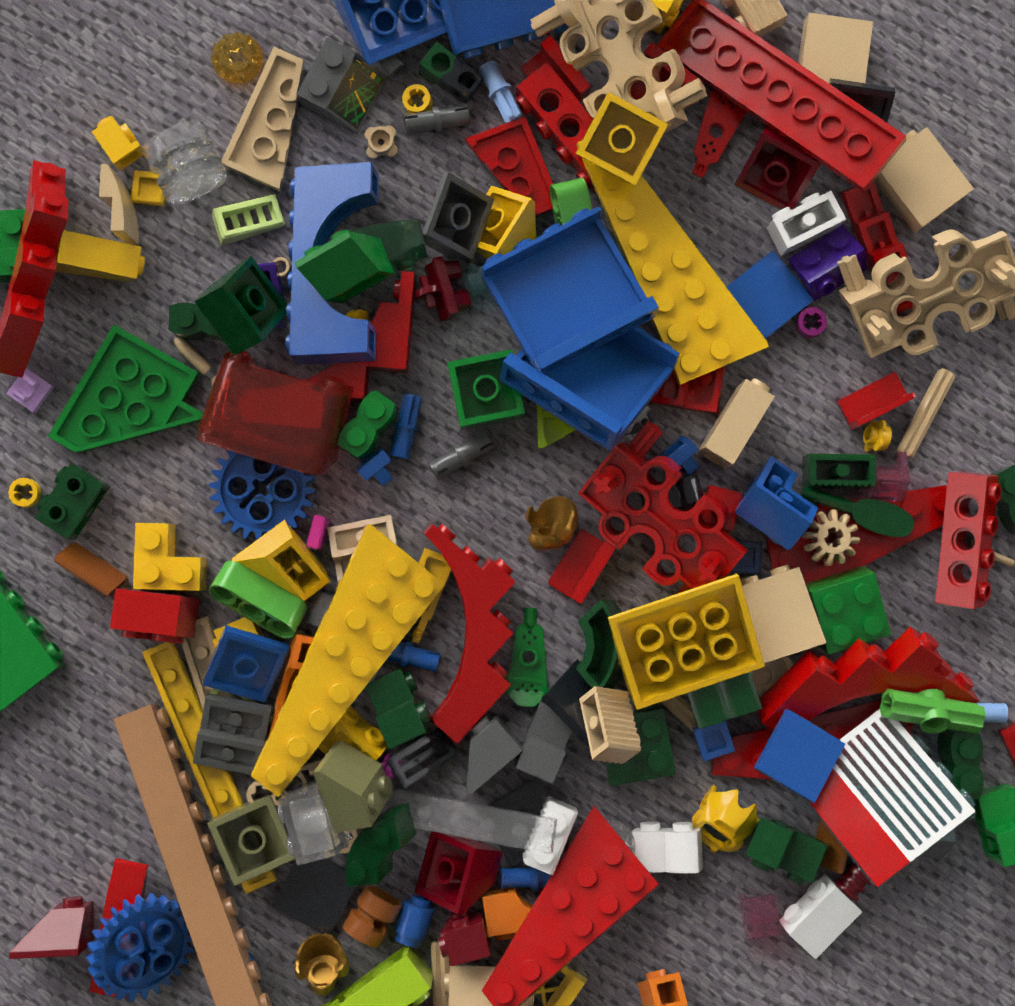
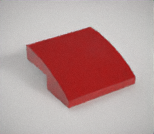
[651,365,727,414]

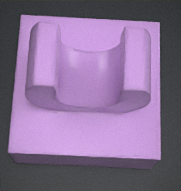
[6,368,54,413]

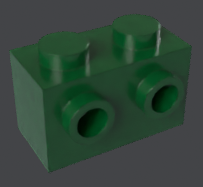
[34,463,111,540]

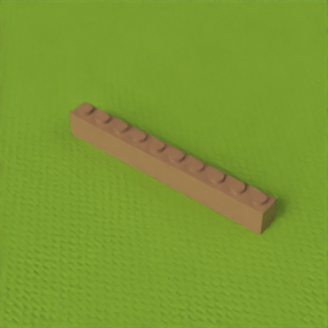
[113,704,272,1006]

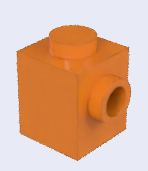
[637,969,688,1006]

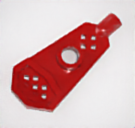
[692,90,746,178]

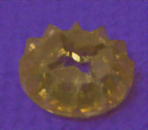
[211,31,263,84]

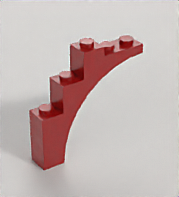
[0,160,68,378]
[423,523,516,744]
[757,627,979,731]

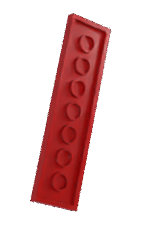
[657,0,906,193]

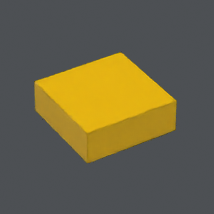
[131,170,168,207]

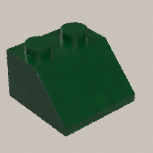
[194,256,287,356]

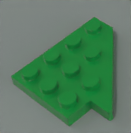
[47,324,208,454]

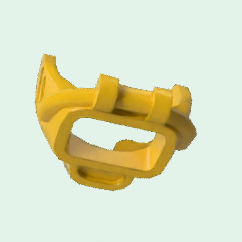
[692,784,760,853]

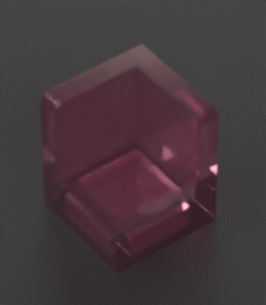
[869,452,910,502]
[738,893,782,940]

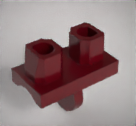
[414,256,471,322]

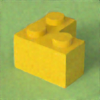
[133,523,207,591]

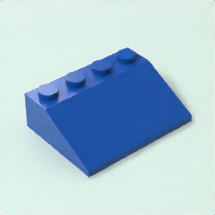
[333,0,447,66]

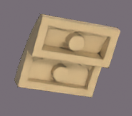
[99,164,139,244]
[327,515,398,584]

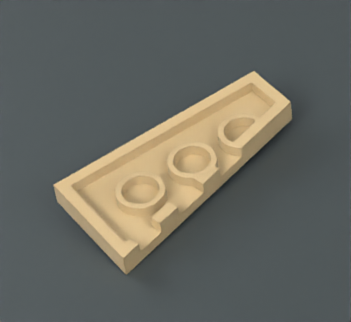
[220,47,305,192]

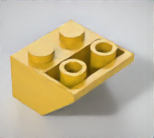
[232,519,331,601]

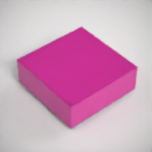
[306,515,330,550]

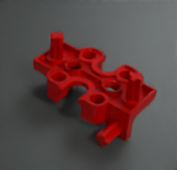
[577,421,748,594]

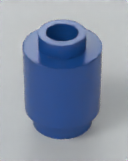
[394,895,435,948]

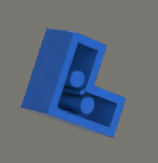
[734,456,818,550]

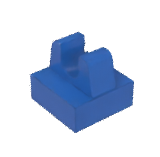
[658,435,699,476]
[356,447,393,487]
[692,721,735,761]

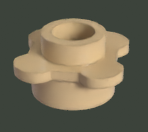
[364,125,398,159]

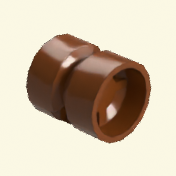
[342,885,402,948]

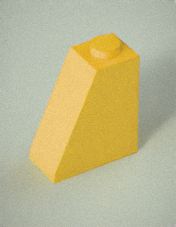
[56,230,145,282]

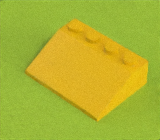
[608,574,765,710]

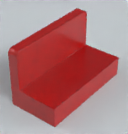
[521,35,591,111]
[836,371,916,430]
[548,529,616,604]

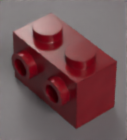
[438,909,492,966]

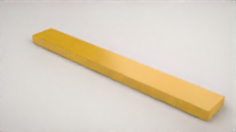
[142,642,277,894]

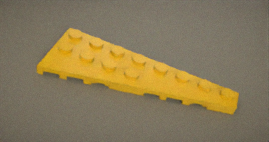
[576,140,769,385]
[251,523,445,797]

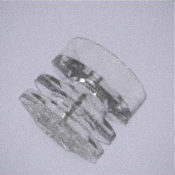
[142,121,229,205]

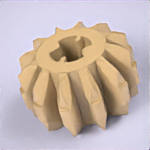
[802,510,860,566]

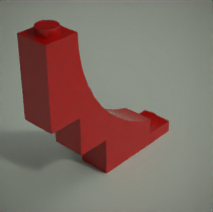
[239,271,417,431]

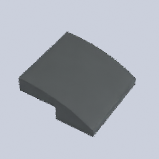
[193,693,273,775]

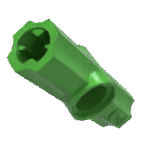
[880,689,986,734]

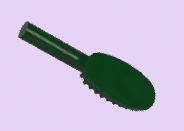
[800,486,914,537]

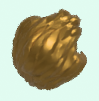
[525,496,579,551]
[294,933,350,996]

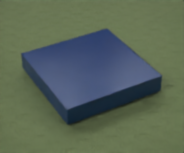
[203,625,289,704]
[754,709,845,803]

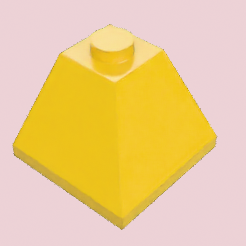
[476,186,536,259]

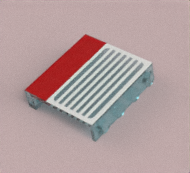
[803,709,976,892]

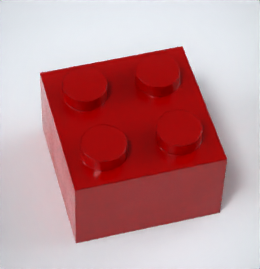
[110,588,200,644]

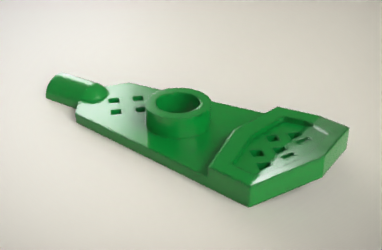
[506,608,548,707]

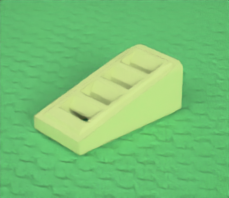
[212,194,285,246]

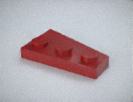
[465,116,553,217]

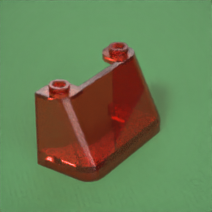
[197,351,353,474]

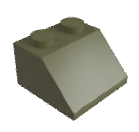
[313,740,392,833]
[207,795,297,886]

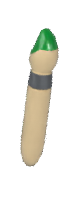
[174,337,232,395]

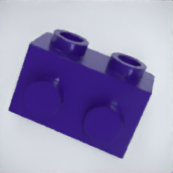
[788,226,867,301]

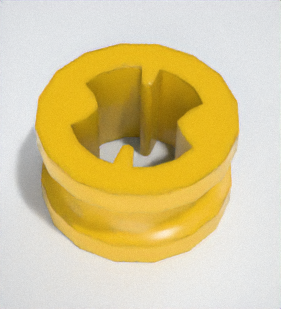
[402,84,433,114]
[8,478,42,507]

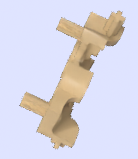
[531,0,707,134]
[837,229,1015,358]

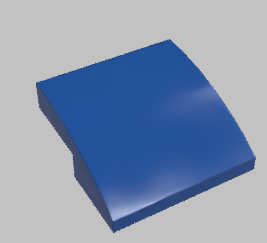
[727,251,814,339]

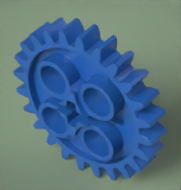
[209,435,316,540]
[86,893,194,1002]

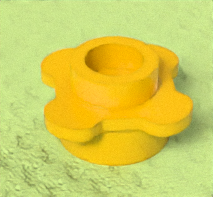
[863,419,892,452]

